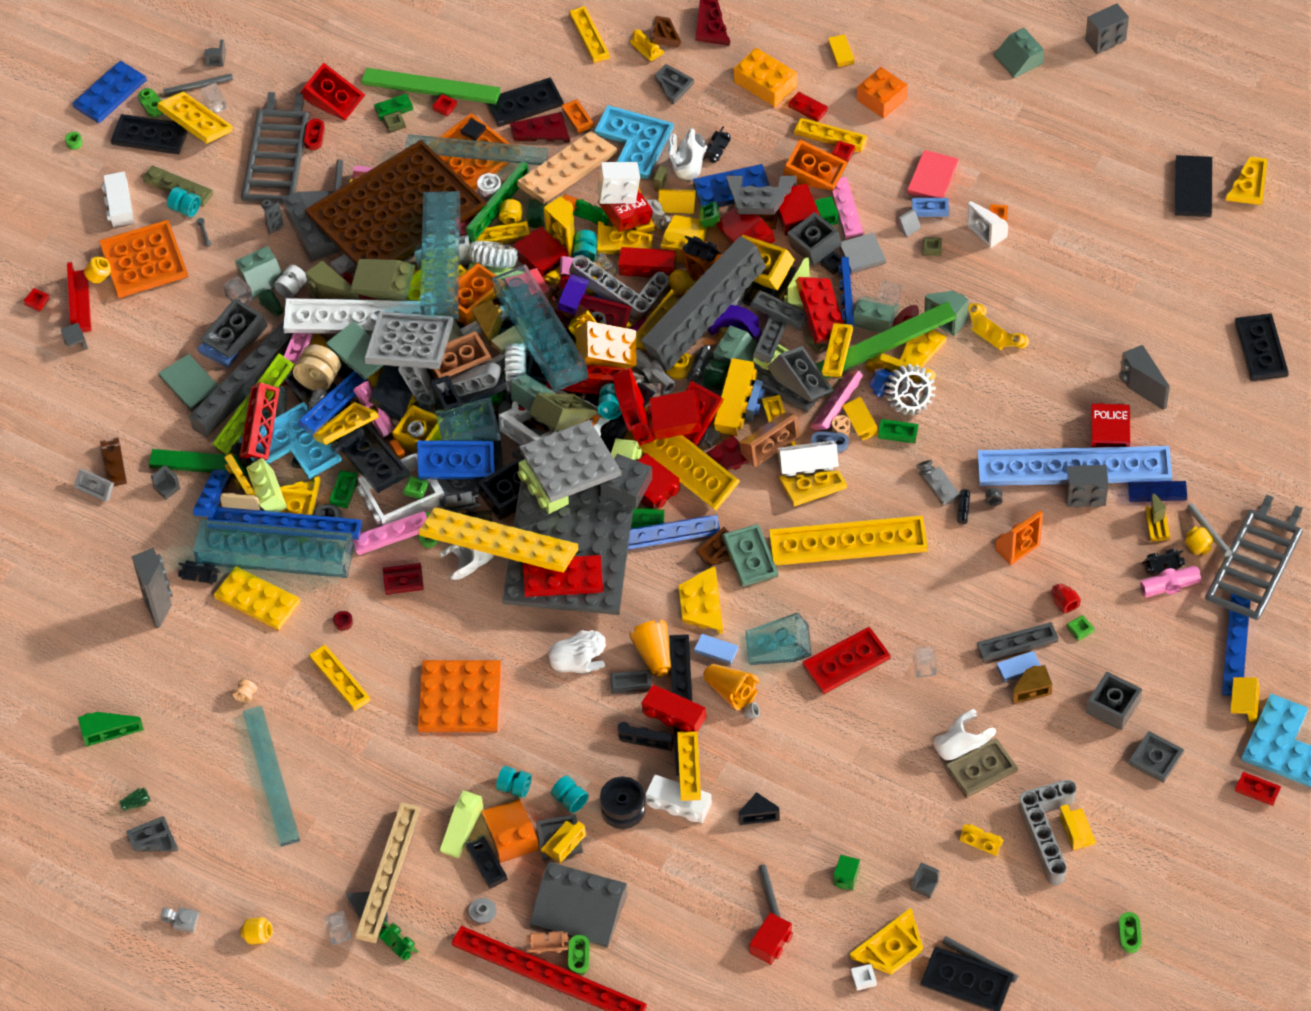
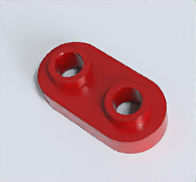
[304,118,325,150]

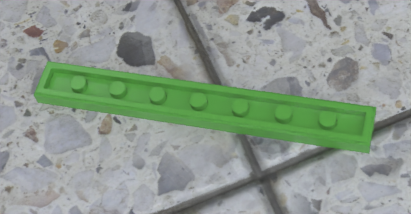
[361,68,501,104]
[815,301,957,380]

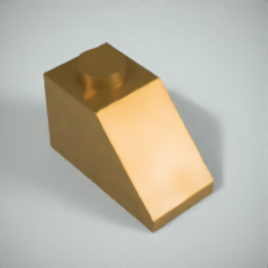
[471,300,503,346]
[1012,665,1053,704]

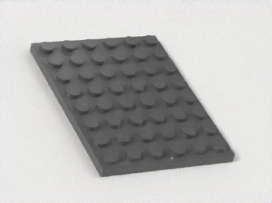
[503,481,634,615]

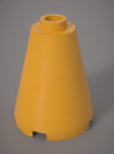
[629,620,671,677]
[704,664,759,711]

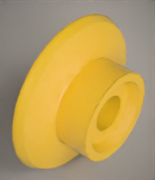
[664,353,694,380]

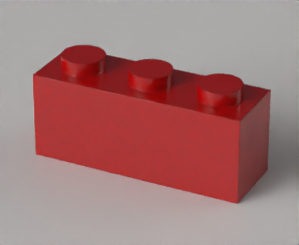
[619,247,676,278]
[641,684,706,732]

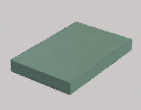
[326,321,383,380]
[158,354,219,411]
[722,524,779,587]

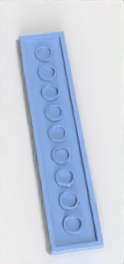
[978,446,1172,486]

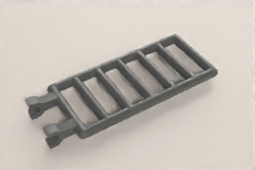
[241,92,309,203]
[1205,494,1303,620]

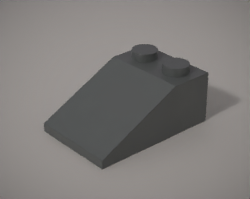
[200,298,268,358]
[1119,345,1170,410]
[767,346,834,402]

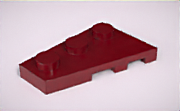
[695,0,731,46]
[510,112,570,142]
[706,435,749,470]

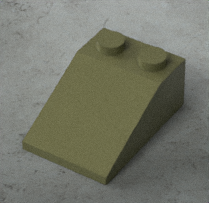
[350,259,415,301]
[306,261,360,300]
[529,393,599,432]

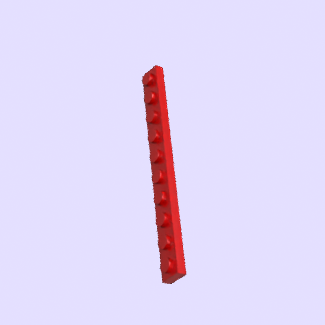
[452,925,647,1011]

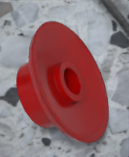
[893,305,919,327]

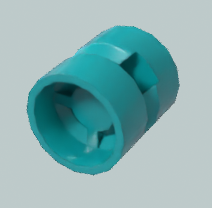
[167,187,201,217]
[573,230,598,262]
[598,384,622,419]
[496,765,532,798]
[551,775,589,813]

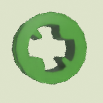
[65,132,82,150]

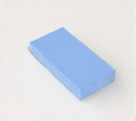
[694,634,738,665]
[997,651,1041,682]

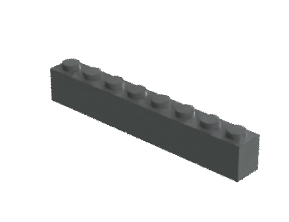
[190,321,293,438]

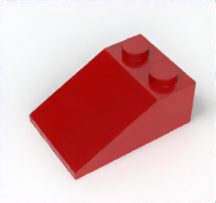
[300,62,365,121]
[715,207,775,245]

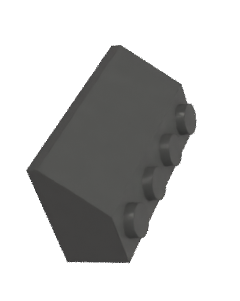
[131,548,173,628]

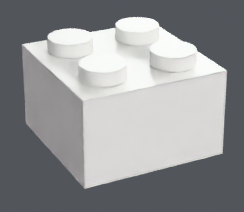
[597,162,640,204]

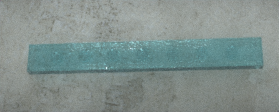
[405,134,549,165]
[243,706,300,847]

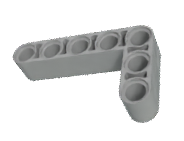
[569,255,669,320]
[399,363,501,405]
[1019,780,1077,885]

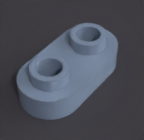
[811,432,849,452]

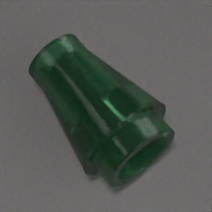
[258,290,284,316]
[119,787,151,811]

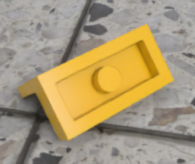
[658,189,696,214]
[1231,677,1260,722]
[1059,804,1096,850]
[541,821,586,864]

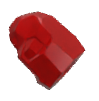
[1051,583,1081,613]

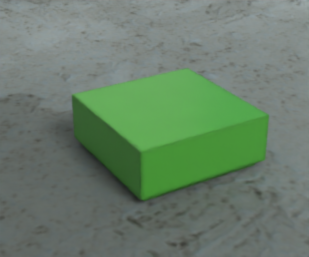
[403,476,429,499]
[1066,615,1094,641]

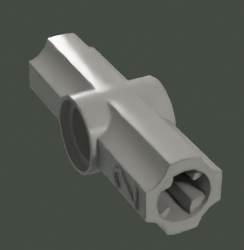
[633,349,675,395]

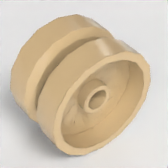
[293,344,341,392]

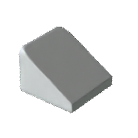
[899,209,920,237]

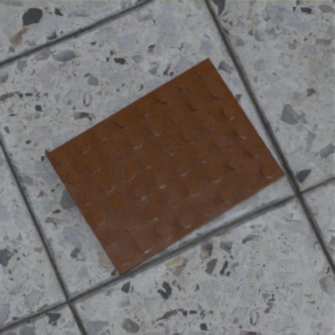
[305,140,487,266]

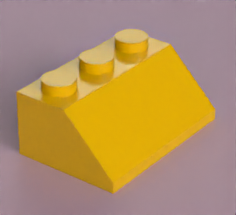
[544,196,575,258]

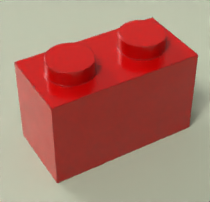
[749,912,793,965]

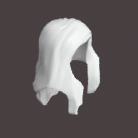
[668,128,707,181]
[440,544,494,580]
[548,630,606,674]
[933,709,996,760]

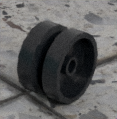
[600,776,646,829]

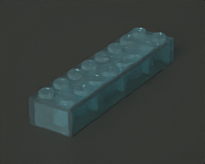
[420,191,461,319]
[492,264,589,392]
[193,519,354,578]

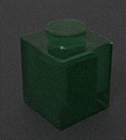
[526,199,548,228]
[703,359,729,389]

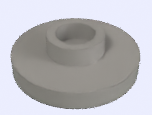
[469,898,496,924]

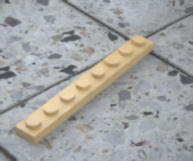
[356,803,420,943]

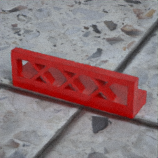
[67,262,92,332]
[546,362,625,394]
[240,382,280,461]

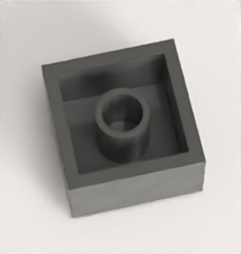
[1085,3,1129,54]
[787,212,842,266]
[601,453,652,509]
[1066,465,1108,508]
[1086,672,1142,731]

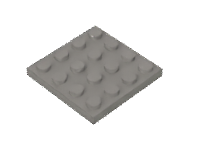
[365,312,453,369]
[519,420,622,502]

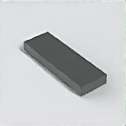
[751,290,807,330]

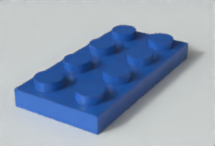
[72,60,147,123]
[693,164,770,207]
[417,441,494,479]

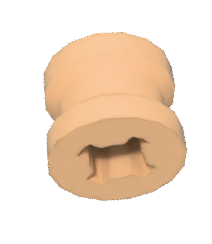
[832,415,851,436]
[233,679,257,703]

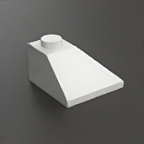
[967,201,1008,248]

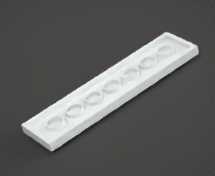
[284,298,435,335]

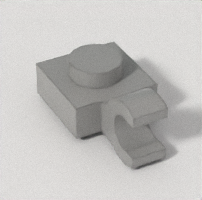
[646,200,671,229]
[161,907,199,933]

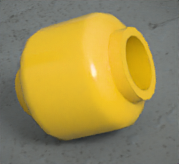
[499,199,523,225]
[84,257,111,284]
[668,269,695,297]
[1185,526,1214,556]
[240,917,273,945]

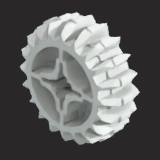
[468,241,518,268]
[505,343,527,393]
[885,364,936,415]

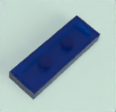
[1128,481,1188,502]

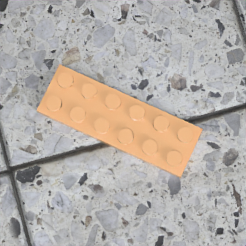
[517,131,617,204]

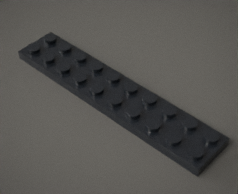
[284,372,410,494]

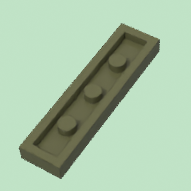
[143,165,213,207]

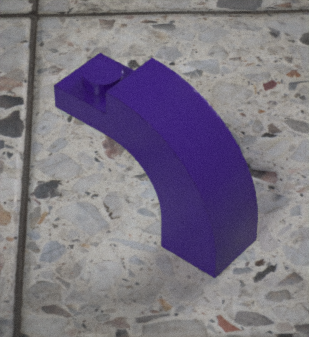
[558,274,590,315]
[707,305,762,343]

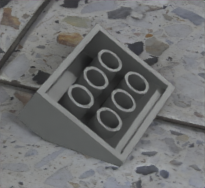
[282,191,341,262]
[530,862,628,947]

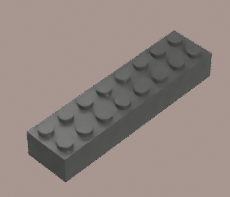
[641,236,766,371]

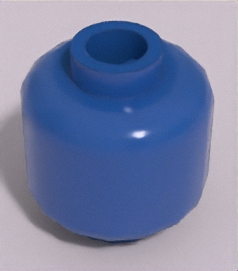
[869,368,895,397]

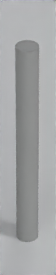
[1187,503,1232,557]

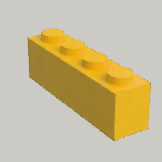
[714,358,757,436]

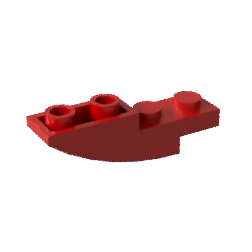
[613,368,657,446]

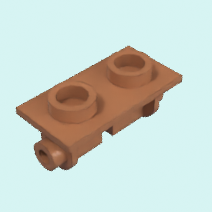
[526,931,569,955]

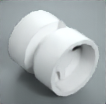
[477,173,501,201]
[274,265,307,299]

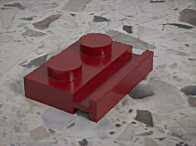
[383,563,424,595]

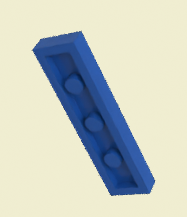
[838,257,854,327]
[193,469,232,517]

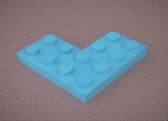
[595,105,674,180]
[239,402,342,479]
[1241,694,1311,787]

